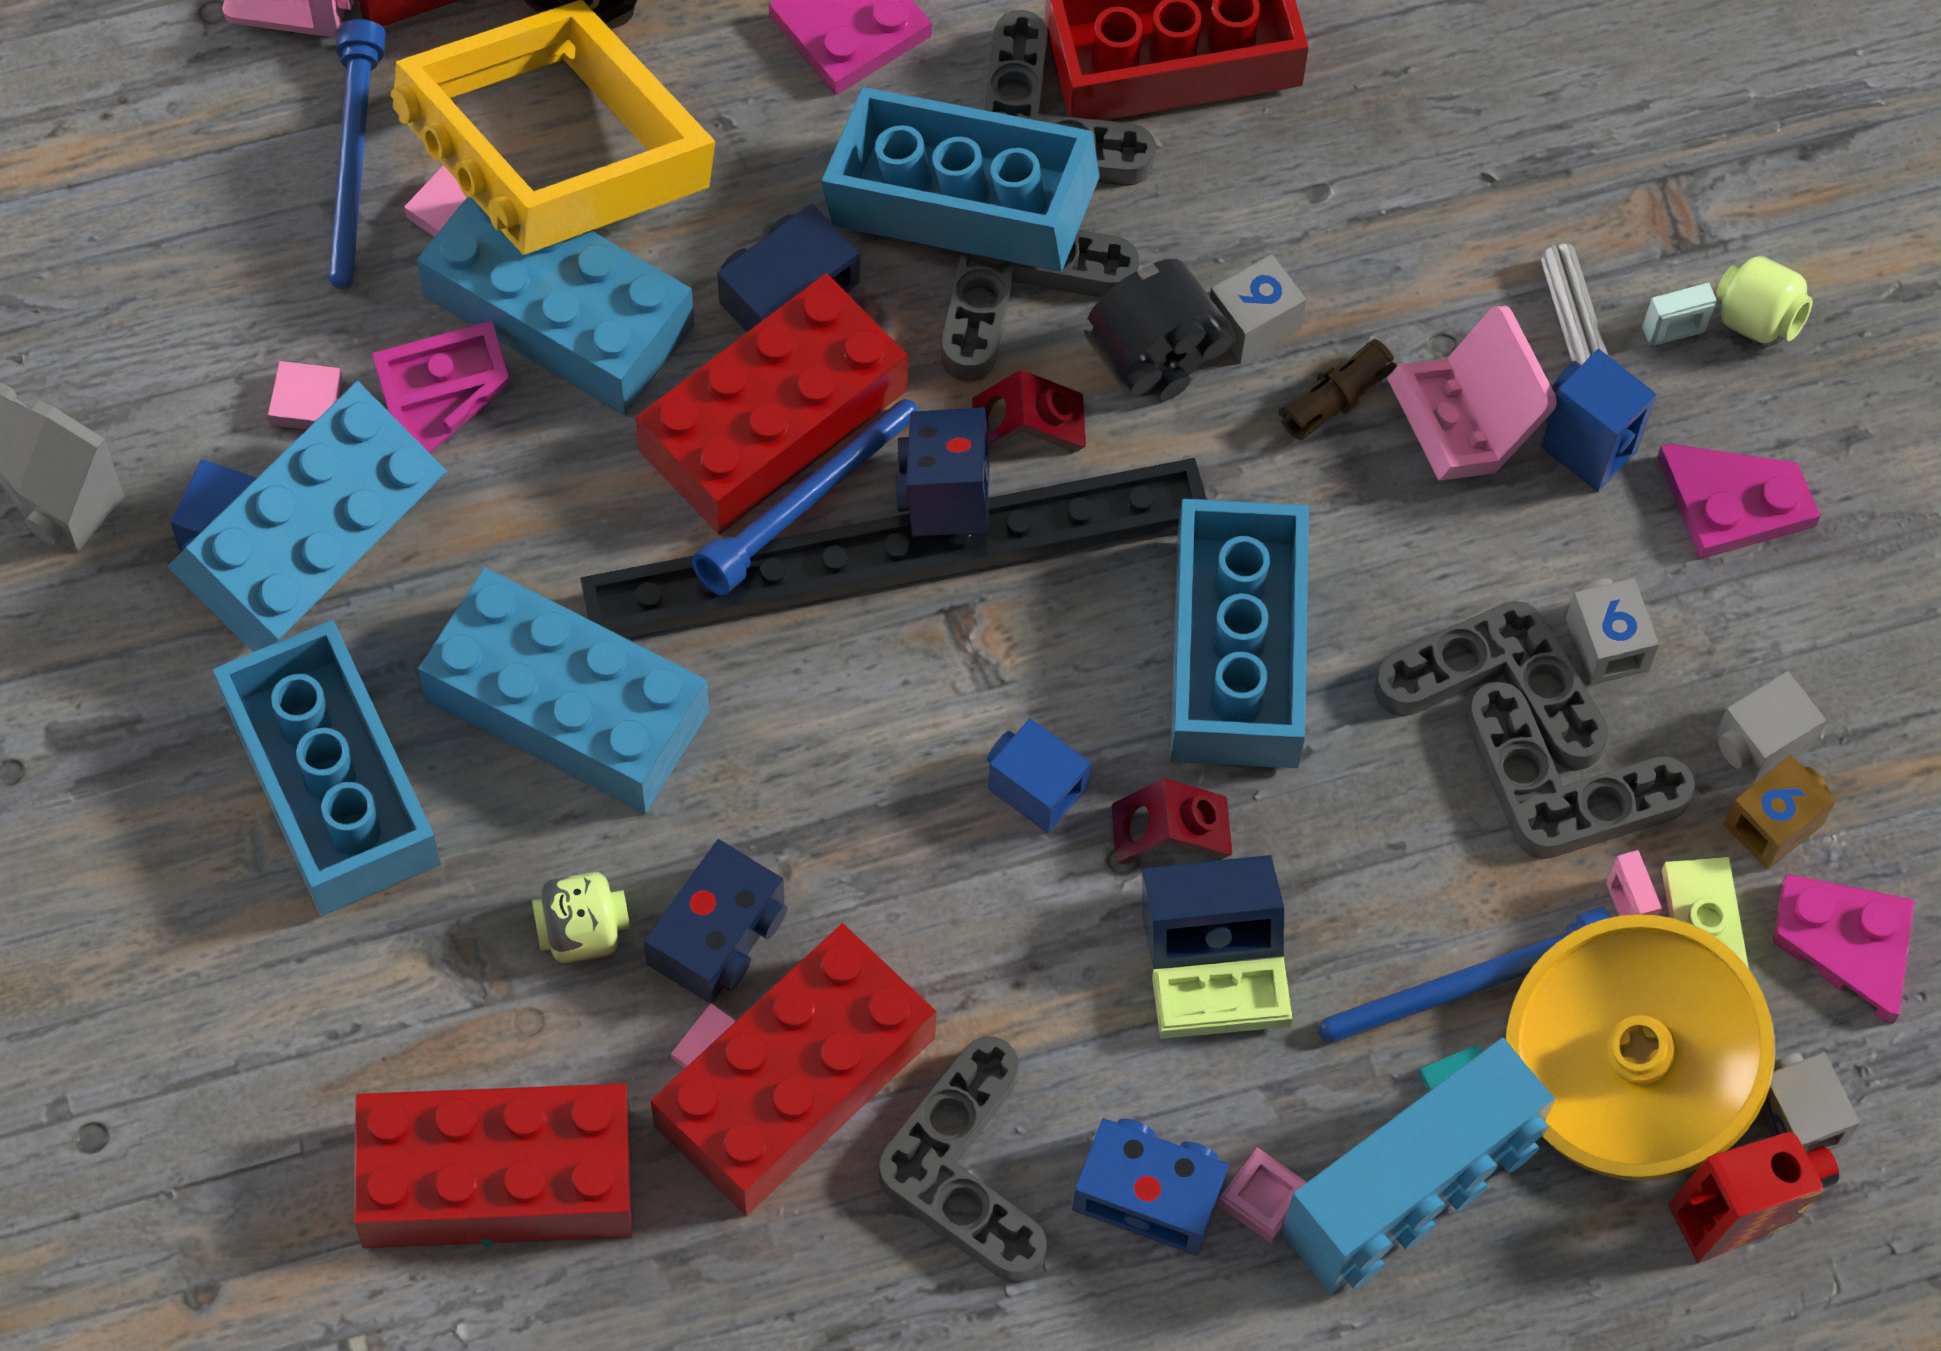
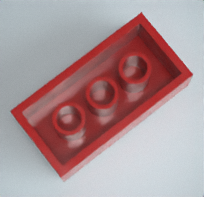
[1044,0,1309,120]
[636,273,908,535]
[650,923,936,1216]
[354,1083,632,1248]

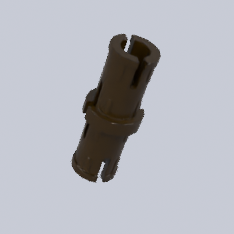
[1278,339,1397,441]

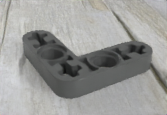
[985,10,1156,185]
[941,230,1139,381]
[1374,601,1608,770]
[1467,682,1695,859]
[879,1036,1047,1282]

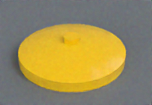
[1506,914,1775,1181]

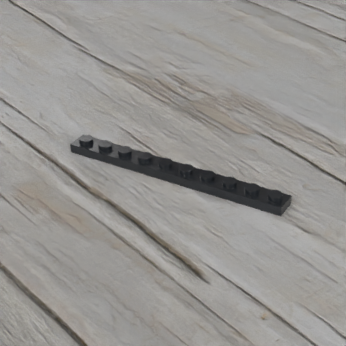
[580,458,1207,638]

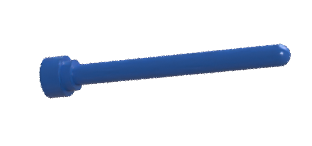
[329,19,386,289]
[692,399,918,595]
[1318,906,1611,1043]

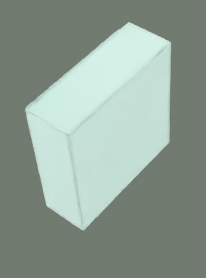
[1642,283,1717,346]

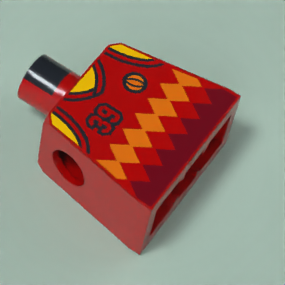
[1668,1132,1839,1263]

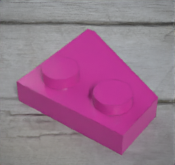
[769,0,932,95]
[372,321,510,454]
[1657,444,1821,559]
[1773,874,1915,1023]

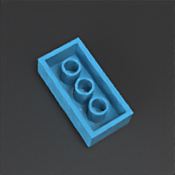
[821,87,1100,272]
[417,197,694,415]
[167,380,447,652]
[1170,499,1309,768]
[418,567,710,814]
[212,619,441,917]
[1281,1037,1555,1295]

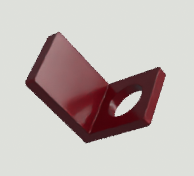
[972,369,1086,452]
[1112,778,1232,864]

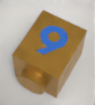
[1724,754,1836,870]

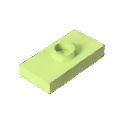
[1662,857,1749,969]
[1152,957,1292,1039]

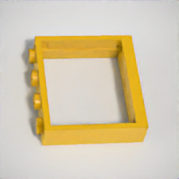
[390,0,715,255]

